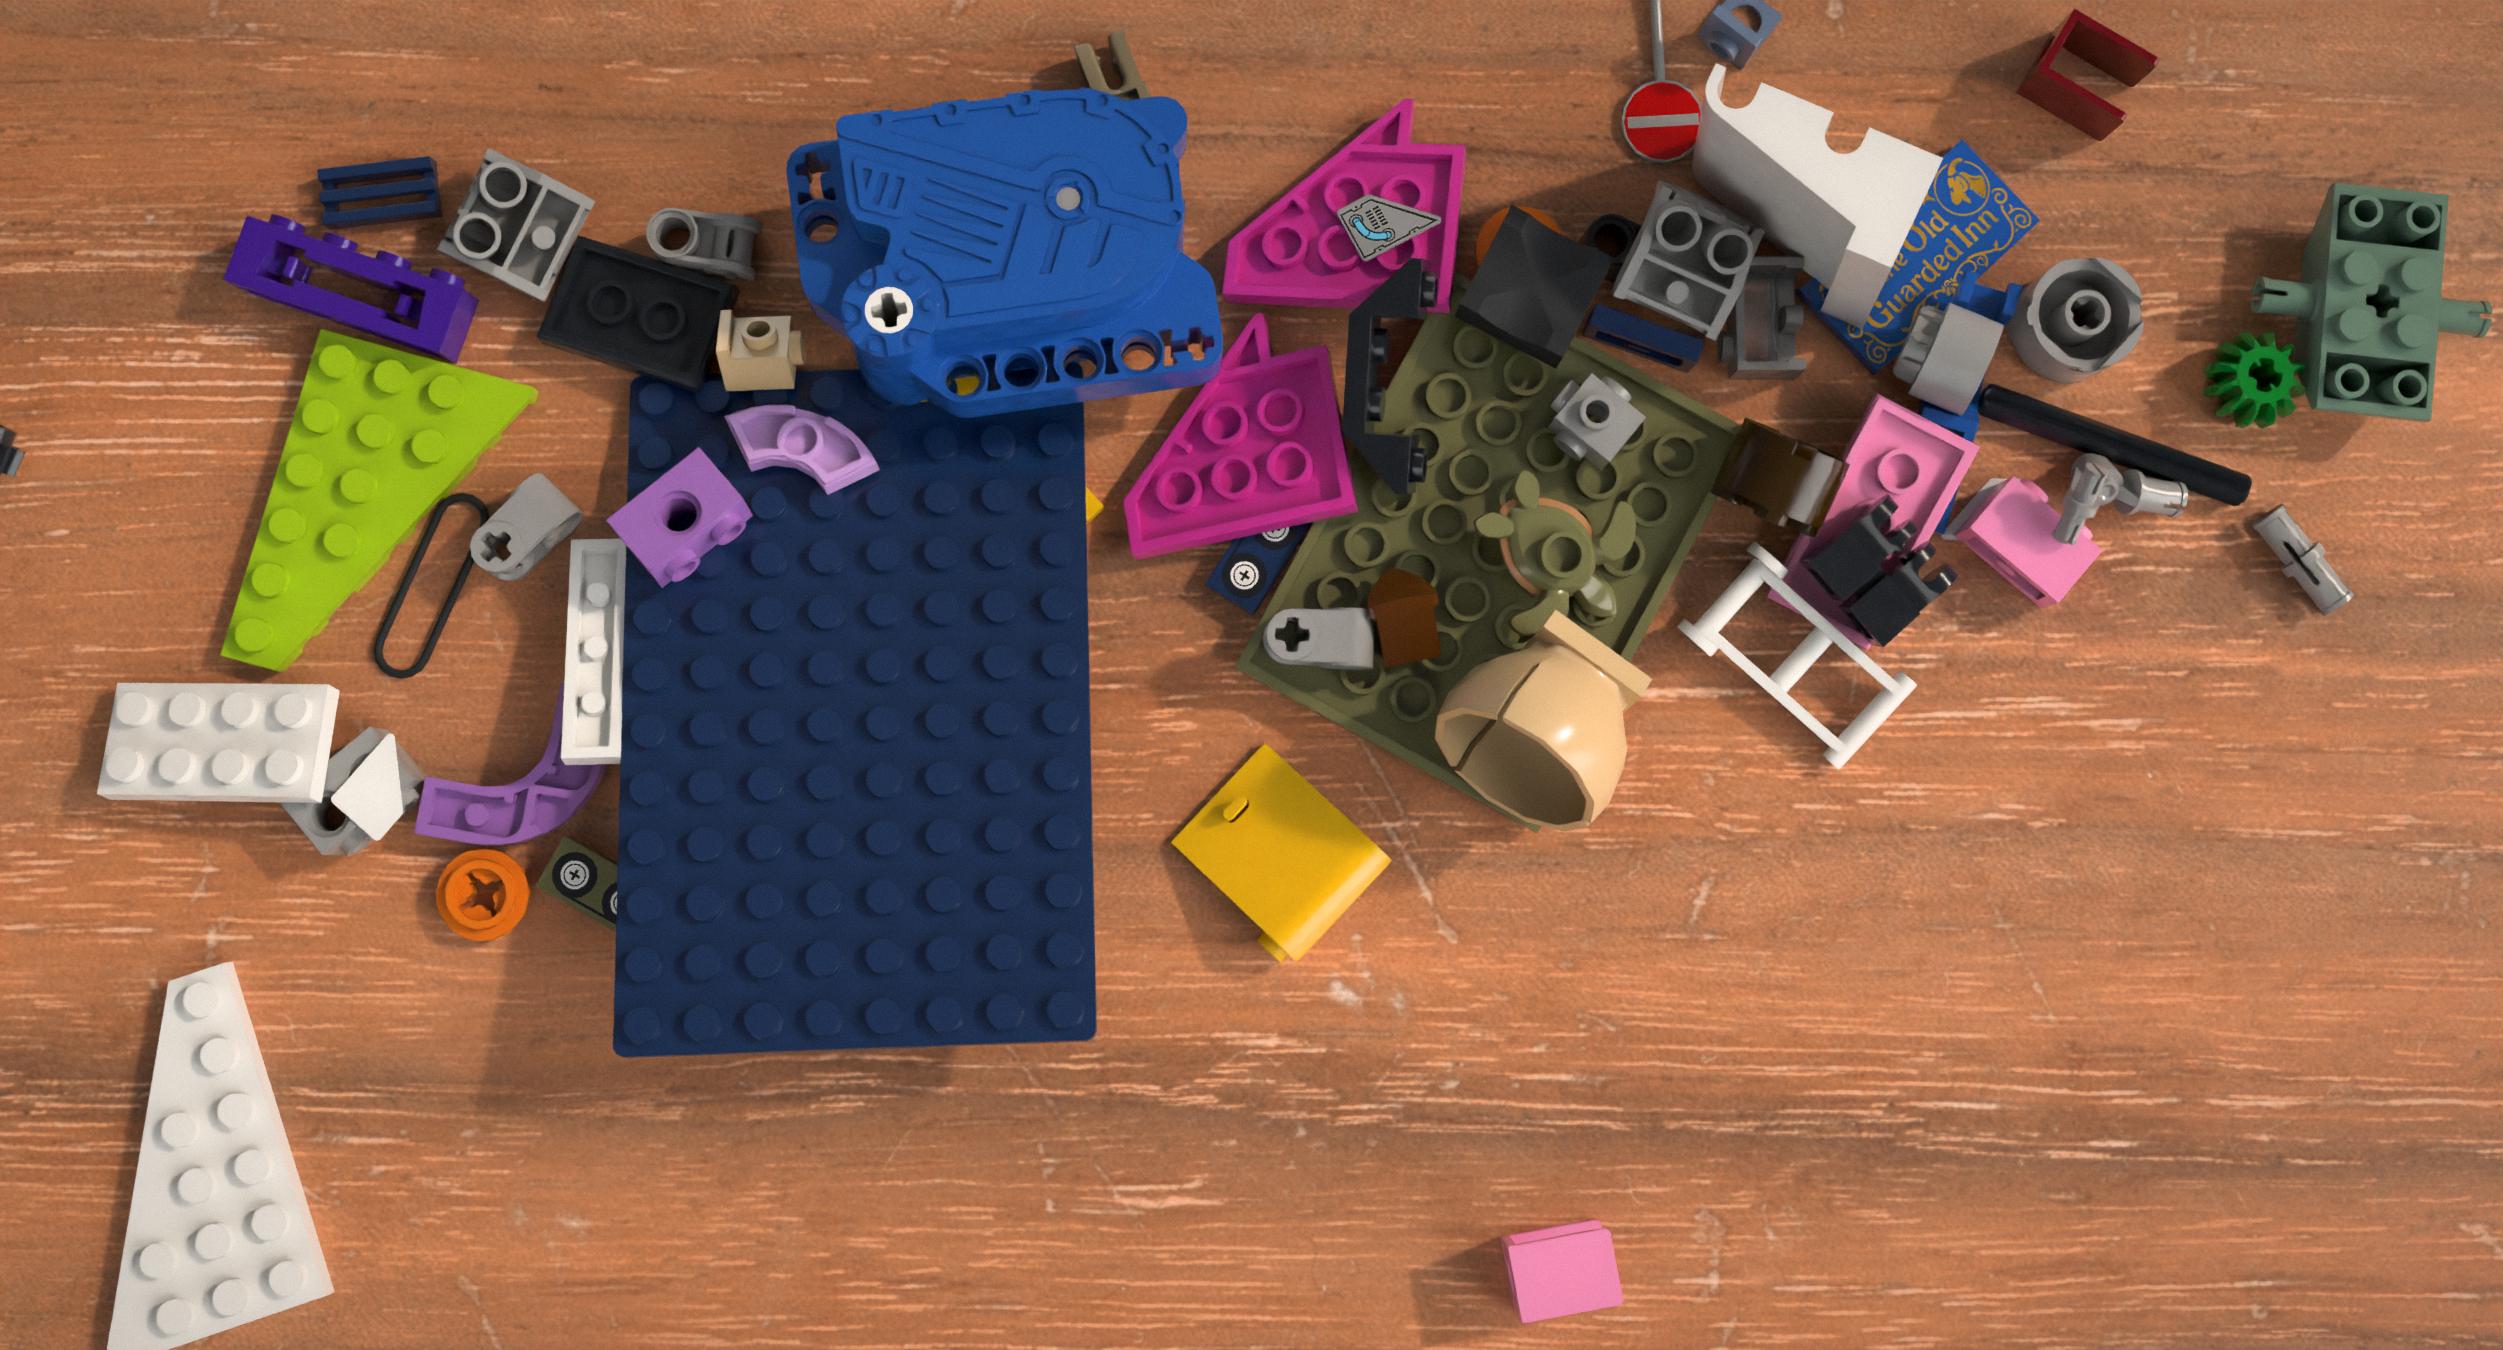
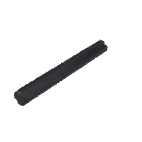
[1978,384,2252,506]

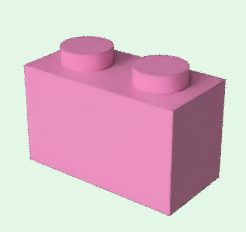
[1955,476,2103,608]

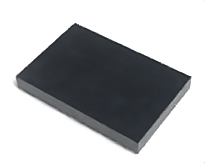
[537,235,740,394]

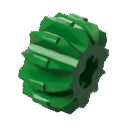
[2202,332,2307,428]

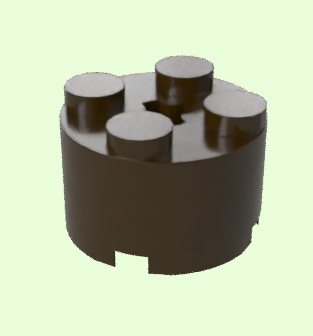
[1710,417,1850,538]

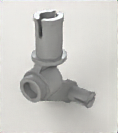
[2052,453,2188,545]

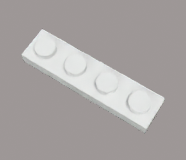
[561,539,626,765]

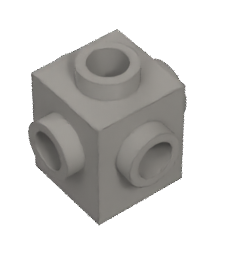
[1548,373,1646,471]

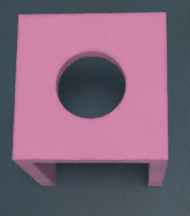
[1500,1219,1623,1324]

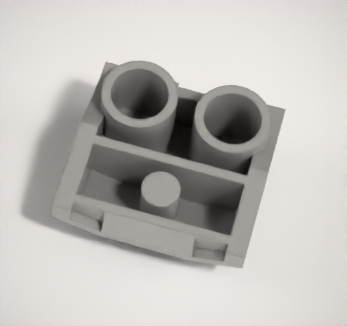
[437,148,595,302]
[1611,180,1765,341]

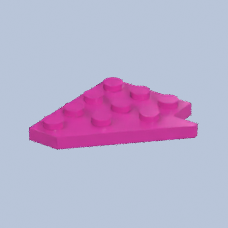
[1222,99,1466,313]
[1123,312,1358,560]

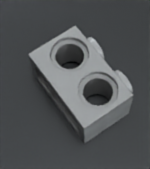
[279,726,427,857]

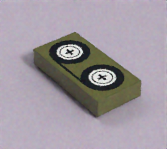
[536,836,618,931]

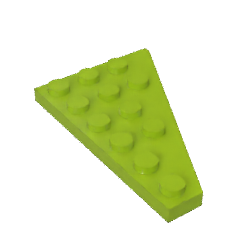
[220,329,539,672]

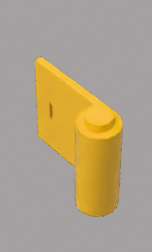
[1171,743,1392,963]

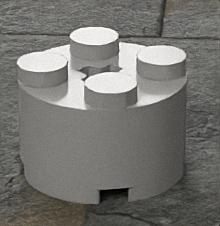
[2007,257,2144,384]

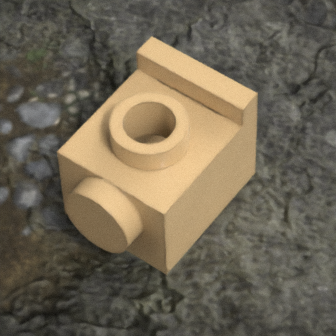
[716,310,806,391]

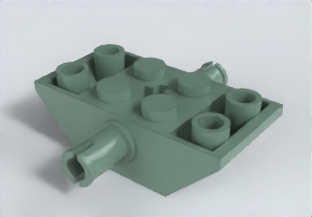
[2250,183,2492,422]

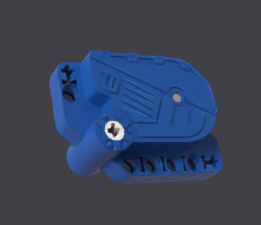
[786,87,1223,418]

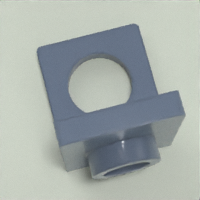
[1698,0,1783,70]

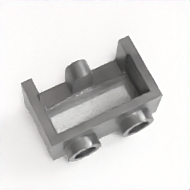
[1717,257,1806,380]

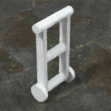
[1677,541,1917,770]

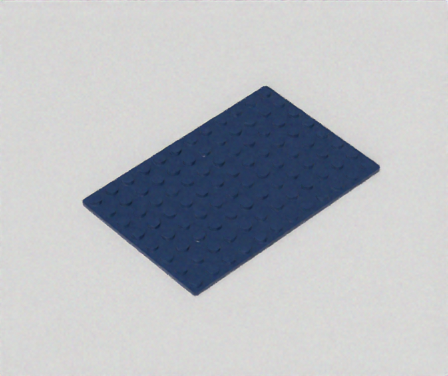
[613,362,1097,1058]

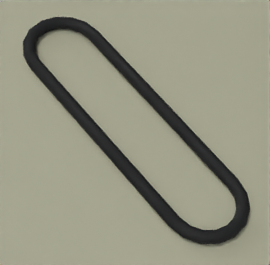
[374,493,489,679]

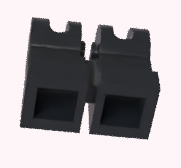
[1800,494,1958,647]

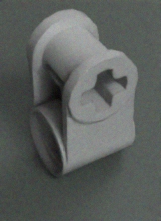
[646,208,763,282]
[470,473,584,582]
[1262,607,1375,670]

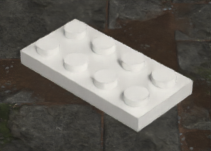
[97,683,340,803]

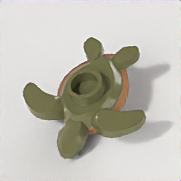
[1473,470,1636,636]

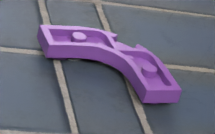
[414,683,608,845]

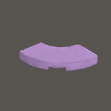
[724,405,880,495]

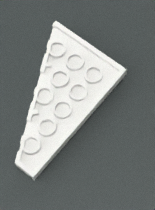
[107,962,335,1350]

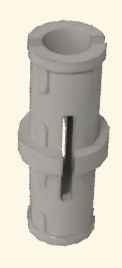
[2252,504,2354,616]

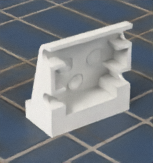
[1692,63,1943,329]

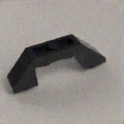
[1342,258,1439,495]

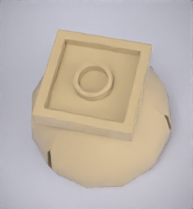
[1435,609,1653,832]

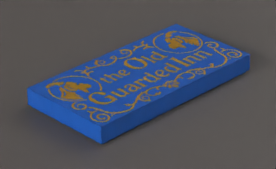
[1796,140,2040,375]

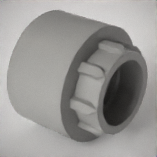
[1892,302,2004,416]

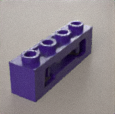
[223,214,479,363]

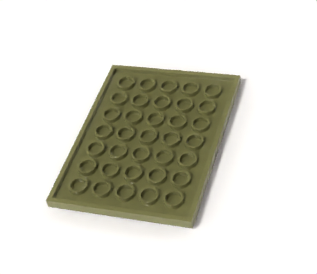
[1235,271,1741,833]

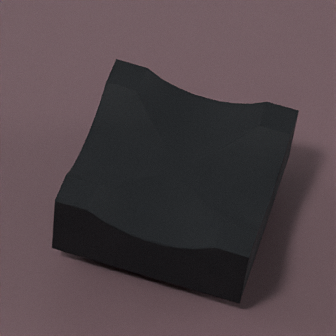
[1455,205,1614,369]

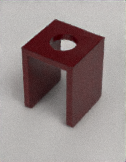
[2016,8,2160,141]

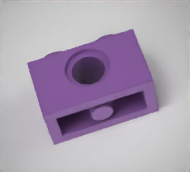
[606,447,753,588]

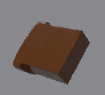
[1367,568,1441,668]

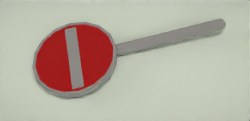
[1620,0,1702,164]

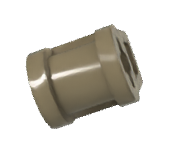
[1074,30,1151,101]

